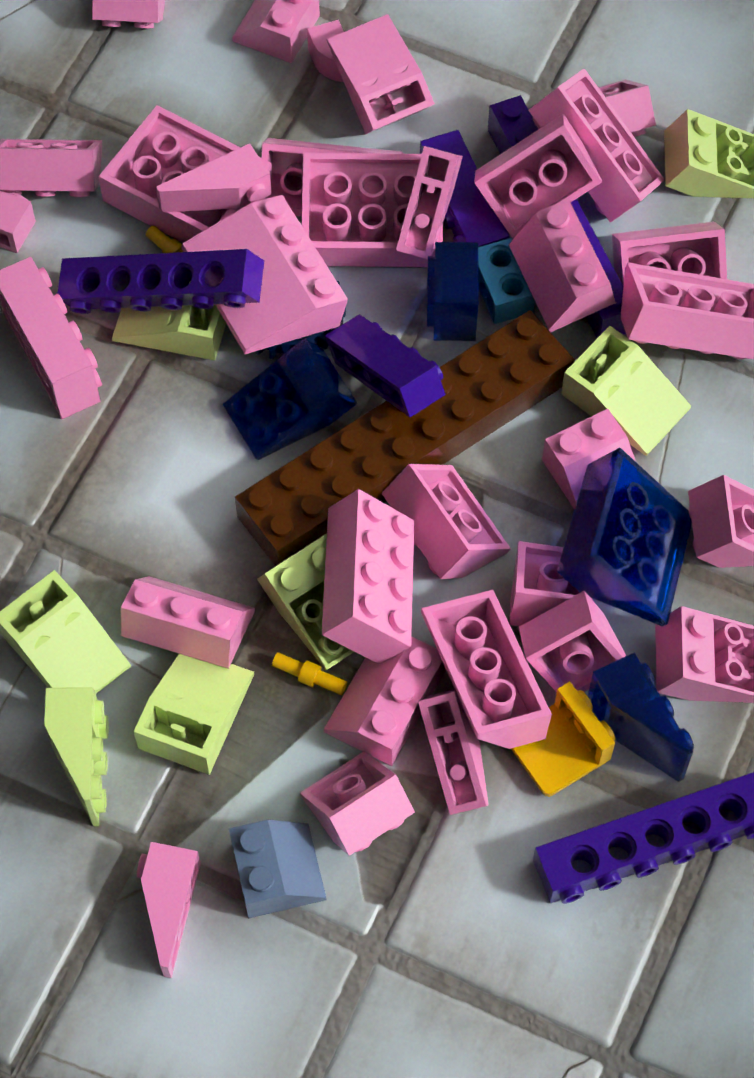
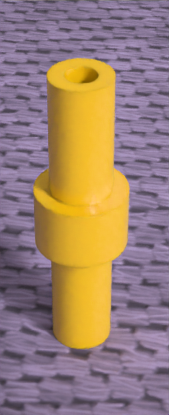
[145,225,183,253]
[272,652,347,696]

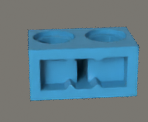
[470,238,535,324]

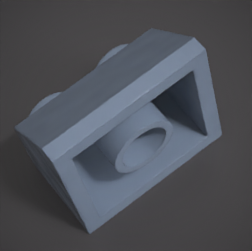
[229,819,327,919]

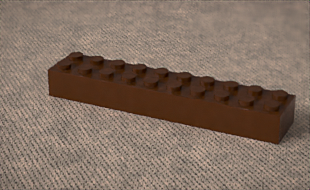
[235,310,575,566]

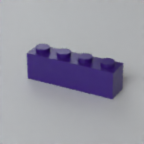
[420,130,510,268]
[325,314,446,417]

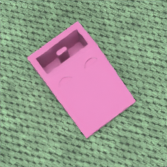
[326,14,435,134]
[655,606,754,703]

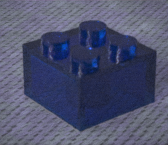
[427,242,479,341]

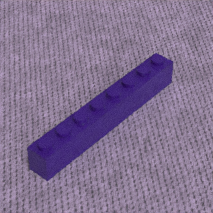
[488,95,626,338]

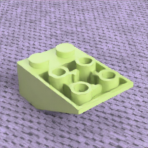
[664,109,754,199]
[112,282,226,360]
[561,326,691,456]
[257,534,354,670]
[0,570,131,694]
[133,654,254,775]
[44,687,109,826]

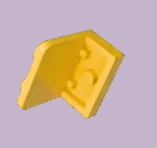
[511,681,615,797]

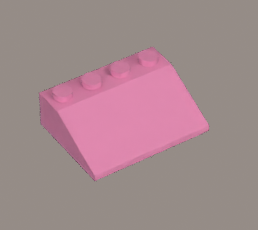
[98,105,272,243]
[302,153,443,267]
[182,195,348,354]

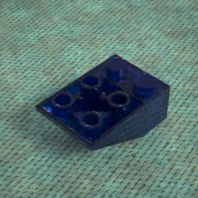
[223,338,357,460]
[588,652,694,782]

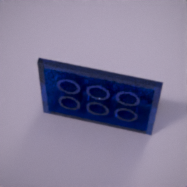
[557,447,692,626]

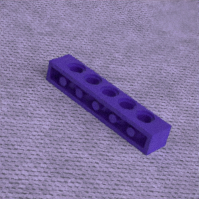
[57,249,264,314]
[533,772,754,904]

